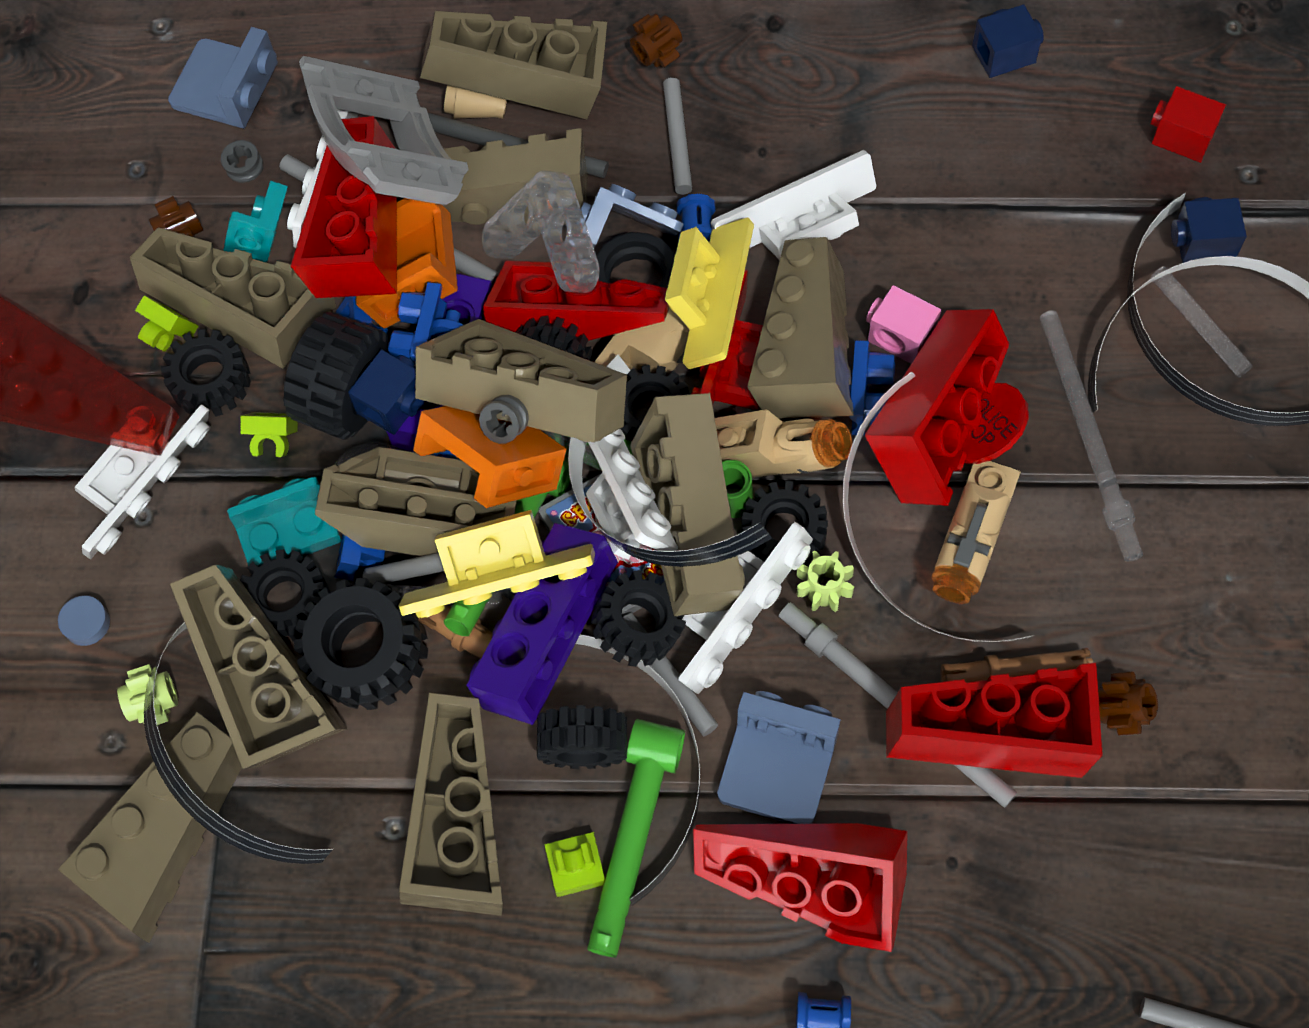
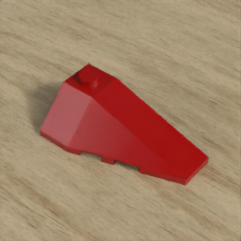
[483,261,669,341]
[693,823,908,952]

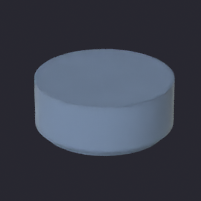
[58,596,110,646]

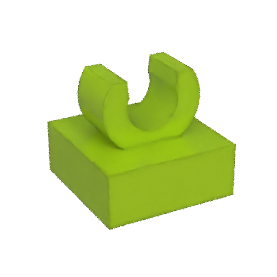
[135,295,199,352]
[241,412,298,457]
[544,832,605,897]

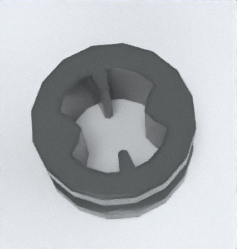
[221,140,264,183]
[479,395,529,444]

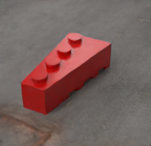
[291,116,397,298]
[865,309,1010,506]
[886,663,1103,778]

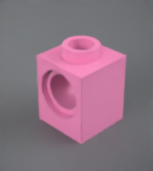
[866,285,941,364]

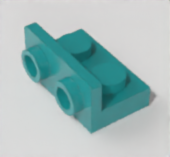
[223,181,288,263]
[227,477,341,567]

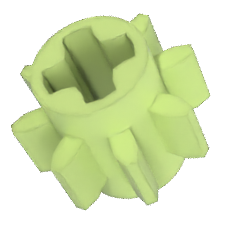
[796,551,854,612]
[117,664,178,725]

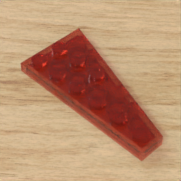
[0,297,179,456]

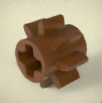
[630,13,683,68]
[148,196,204,237]
[1098,672,1158,735]

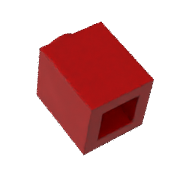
[1150,86,1226,163]

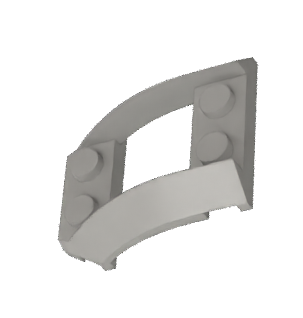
[299,56,469,205]

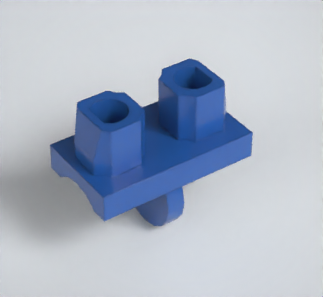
[388,282,463,364]
[849,340,895,436]

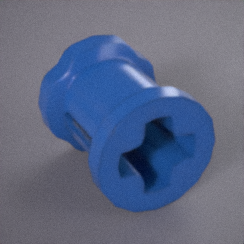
[676,194,716,243]
[796,992,851,1028]

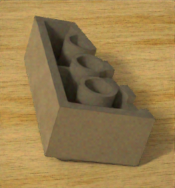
[420,11,607,120]
[130,228,336,368]
[415,319,627,443]
[170,564,348,769]
[399,693,503,916]

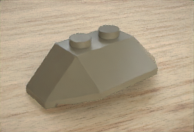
[315,447,517,556]

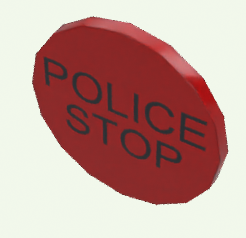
[962,383,1029,464]

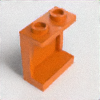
[356,198,458,329]
[413,406,567,508]

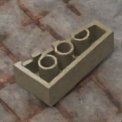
[443,128,588,225]
[747,237,854,419]
[630,393,745,616]
[58,712,242,943]

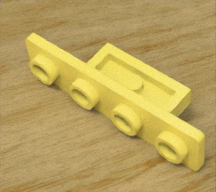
[665,217,754,369]
[399,510,595,618]

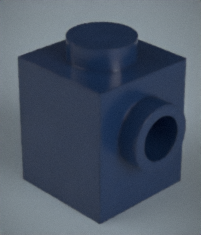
[972,4,1044,78]
[1171,197,1247,263]
[348,349,424,435]

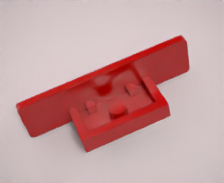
[691,270,763,410]

